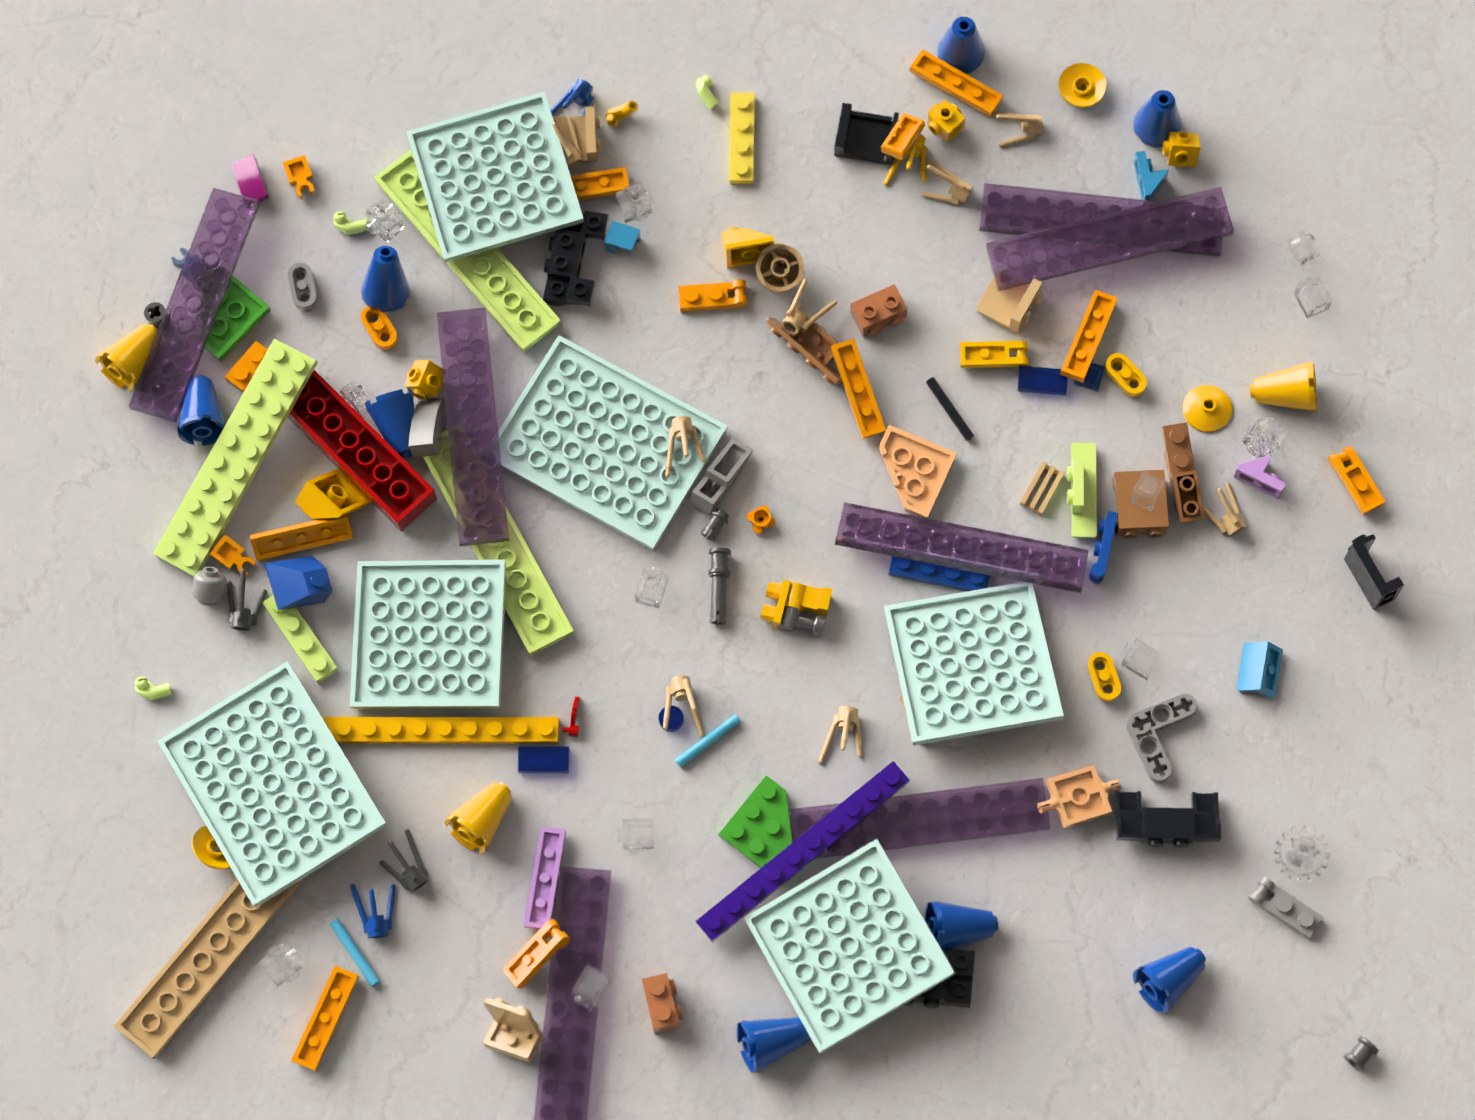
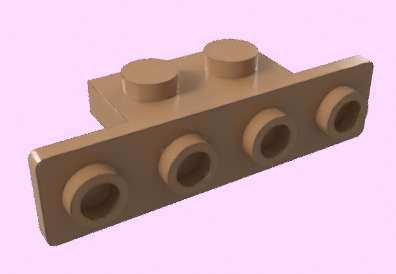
[766,315,843,385]

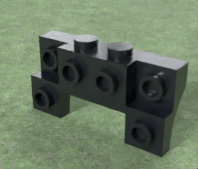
[543,211,609,306]
[1115,791,1221,848]
[904,949,975,1008]

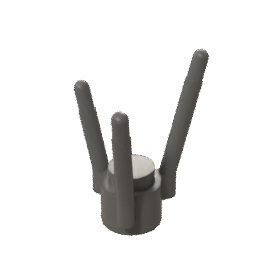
[227,569,267,631]
[380,829,428,892]

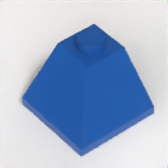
[265,556,333,610]

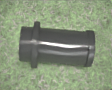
[701,508,729,541]

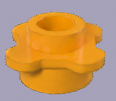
[747,505,776,534]

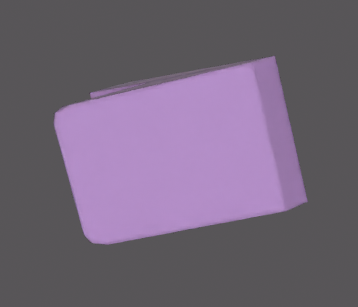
[1234,456,1286,499]

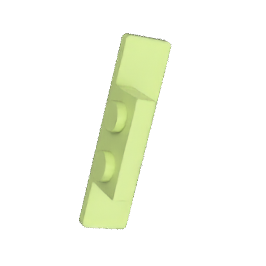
[1067,443,1097,539]

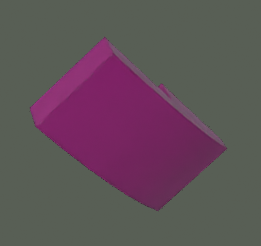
[232,154,269,208]

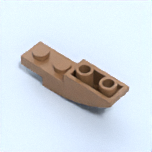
[1161,422,1205,523]

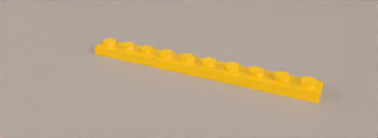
[322,717,559,744]

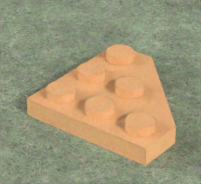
[879,425,957,520]

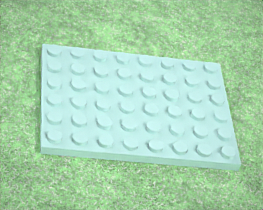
[483,335,728,551]
[158,661,388,908]

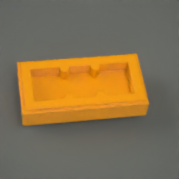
[881,113,925,160]

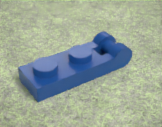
[1089,511,1118,584]

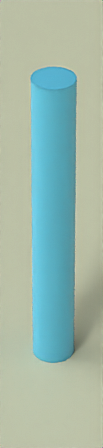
[675,714,741,768]
[330,919,380,987]

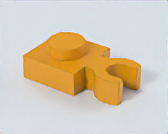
[282,155,315,200]
[210,535,256,577]

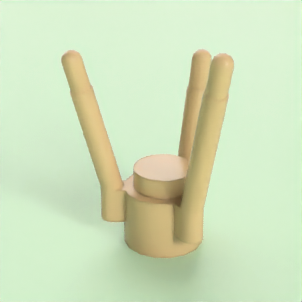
[992,111,1043,147]
[552,117,583,169]
[922,158,973,205]
[781,279,837,335]
[665,416,706,478]
[1203,482,1246,536]
[663,675,704,737]
[818,706,862,764]

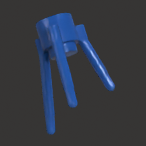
[550,79,594,116]
[350,884,395,939]

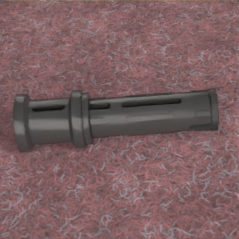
[708,547,731,625]

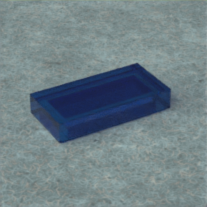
[1017,366,1068,395]
[518,746,569,773]

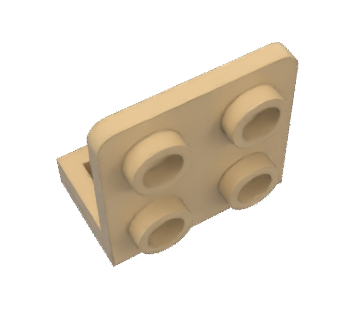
[553,107,602,163]
[976,272,1043,333]
[483,998,544,1063]

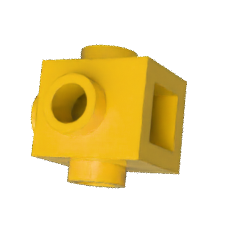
[927,99,966,143]
[1162,131,1201,167]
[404,360,447,400]

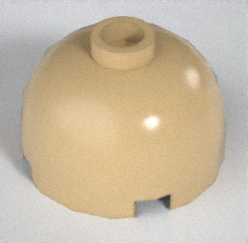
[756,243,805,293]

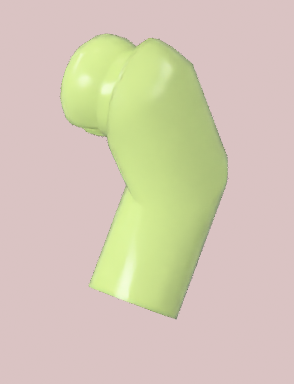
[696,75,719,110]
[333,211,368,235]
[134,677,172,701]

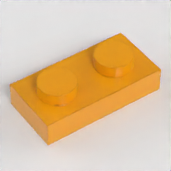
[225,341,268,393]

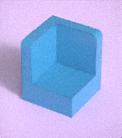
[604,221,641,254]

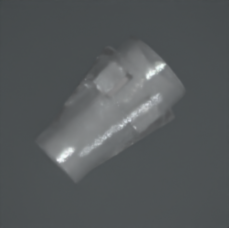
[340,381,370,419]

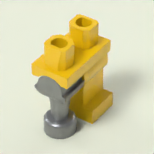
[760,579,833,637]

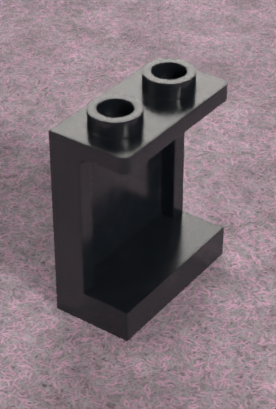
[834,103,899,165]
[1344,534,1404,610]

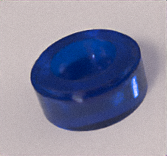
[658,705,684,732]

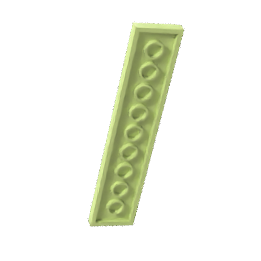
[374,149,561,353]
[153,338,318,576]
[423,423,574,656]

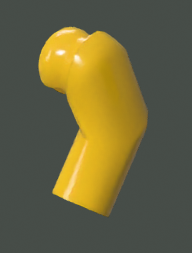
[605,100,638,126]

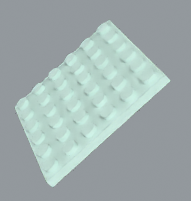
[406,91,584,263]
[350,560,507,709]
[884,580,1064,746]
[744,839,956,1053]

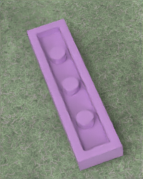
[524,826,566,930]

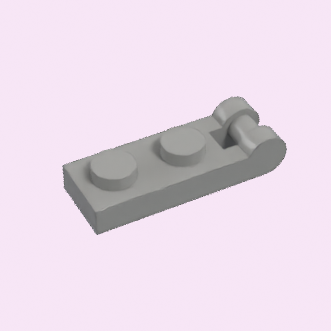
[1248,876,1323,939]

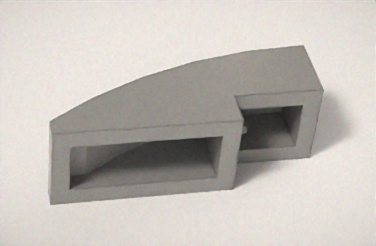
[408,398,444,458]
[689,438,753,515]

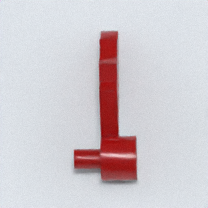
[563,696,580,737]

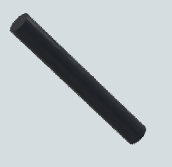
[926,377,974,441]

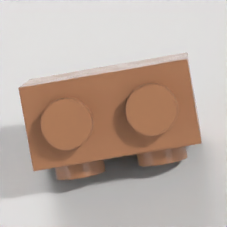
[850,284,907,337]
[642,973,683,1034]

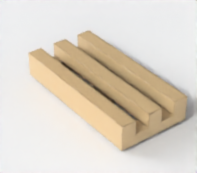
[1020,461,1065,516]

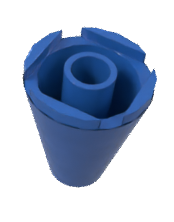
[938,17,985,74]
[1133,90,1181,147]
[361,246,410,312]
[177,375,226,446]
[365,388,414,459]
[924,901,998,952]
[1133,947,1206,1013]
[736,1017,810,1072]

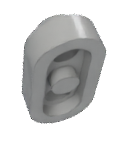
[288,263,318,311]

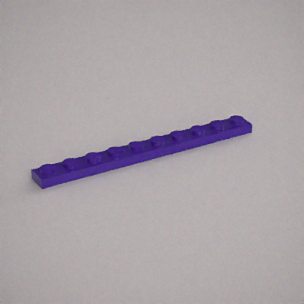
[696,761,910,942]

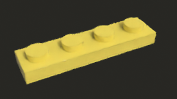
[729,93,755,184]

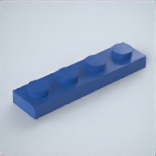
[889,549,991,591]

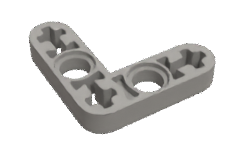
[1127,694,1197,783]

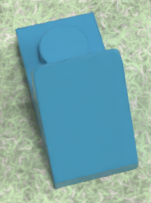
[1133,151,1169,205]

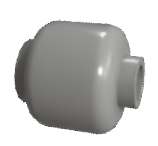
[192,567,226,606]

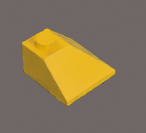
[721,227,774,268]
[295,469,371,519]

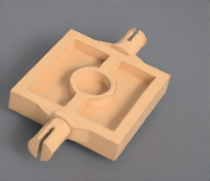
[1037,765,1121,829]

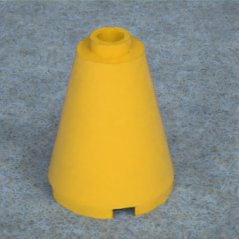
[95,324,161,391]
[1250,362,1317,411]
[445,783,512,854]

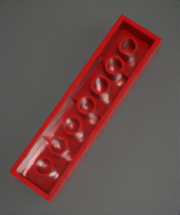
[288,370,437,532]

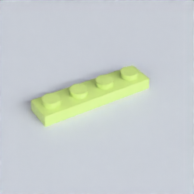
[262,595,338,684]

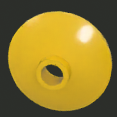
[1058,63,1106,107]
[1183,385,1232,432]
[192,826,230,869]

